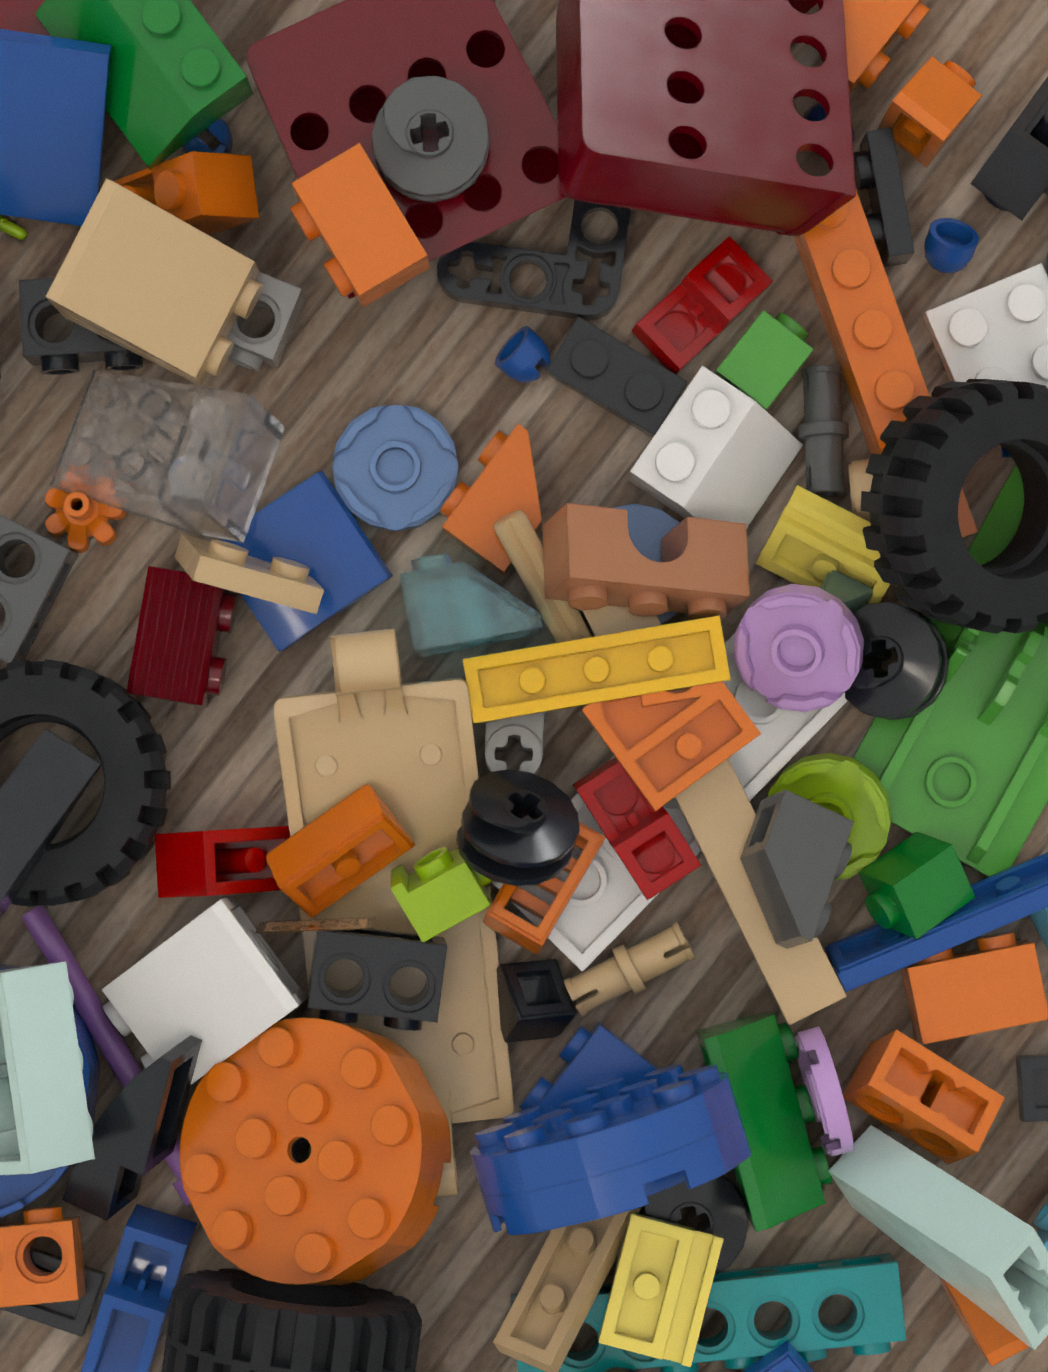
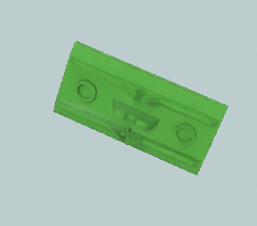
[852,463,1048,877]

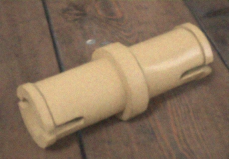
[564,922,696,1017]

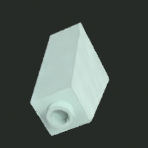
[828,1125,1048,1350]

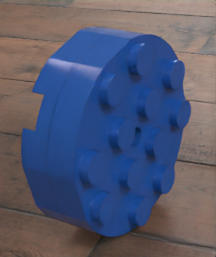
[470,1064,752,1235]

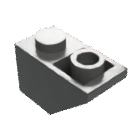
[740,790,854,949]

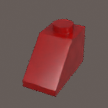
[155,826,290,898]

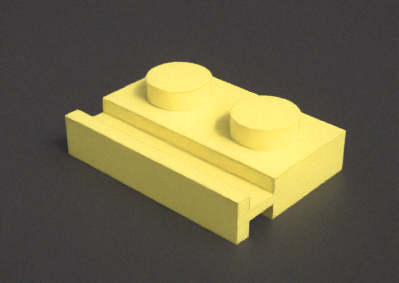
[755,485,890,604]
[598,1212,724,1367]

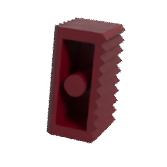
[126,566,238,707]

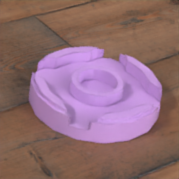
[733,584,864,712]
[794,1027,854,1157]

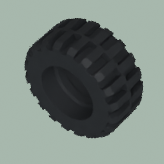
[860,379,1048,634]
[0,659,171,907]
[161,1268,422,1372]

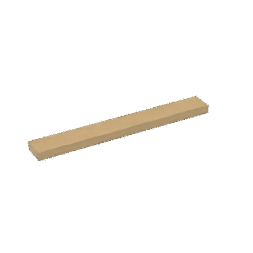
[581,605,847,1025]

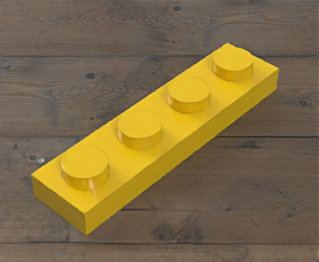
[463,615,731,724]

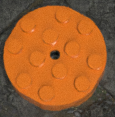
[180,1018,451,1286]

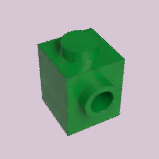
[858,832,976,939]

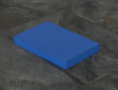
[0,29,112,226]

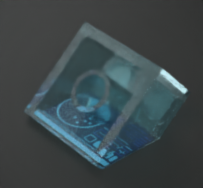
[400,553,543,657]

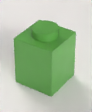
[714,310,814,411]

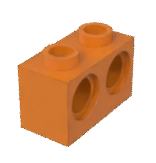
[843,1029,1005,1164]
[0,1206,86,1308]

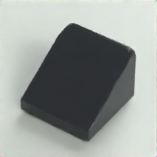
[496,959,576,1043]

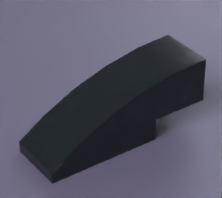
[62,1035,202,1221]

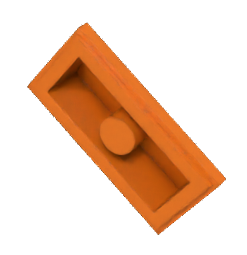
[266,784,415,918]

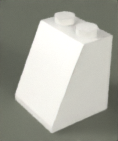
[102,896,307,1084]

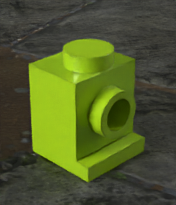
[390,847,492,943]

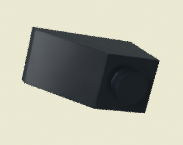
[970,77,1048,221]

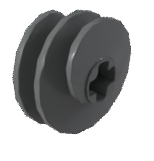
[372,76,490,203]

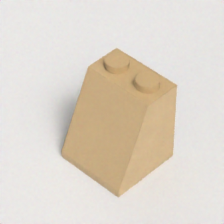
[46,178,263,387]

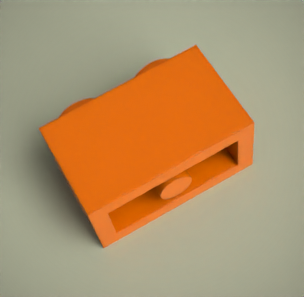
[289,143,430,307]
[901,931,1048,1044]

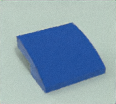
[219,471,393,652]

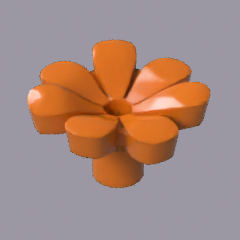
[45,470,127,553]

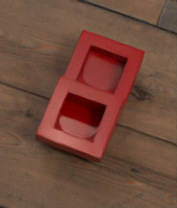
[631,236,773,375]
[572,757,702,900]

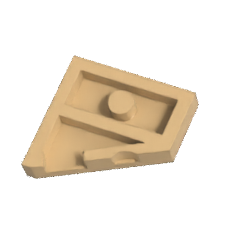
[175,533,324,614]

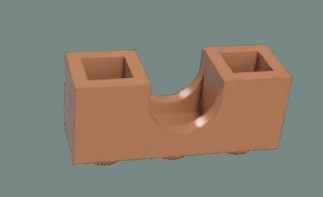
[542,503,750,620]

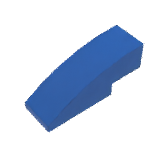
[81,1204,197,1372]

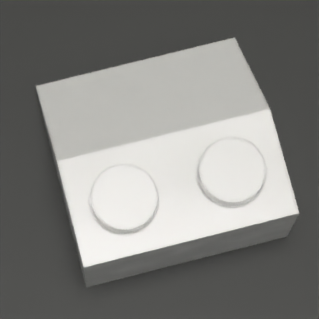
[627,365,803,529]

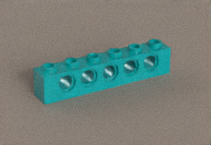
[510,1253,906,1372]

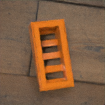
[483,822,606,954]

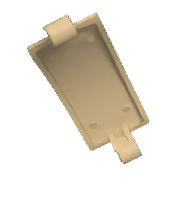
[274,628,514,1197]

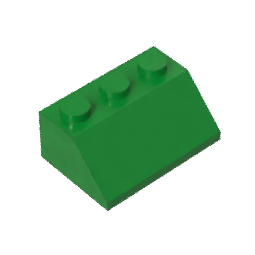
[35,0,253,170]
[696,1011,832,1232]

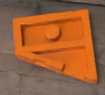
[581,681,761,811]

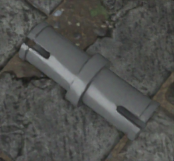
[798,365,849,498]

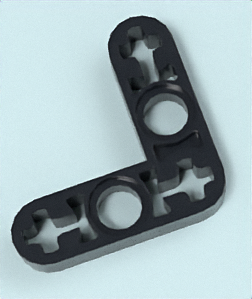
[437,200,631,320]

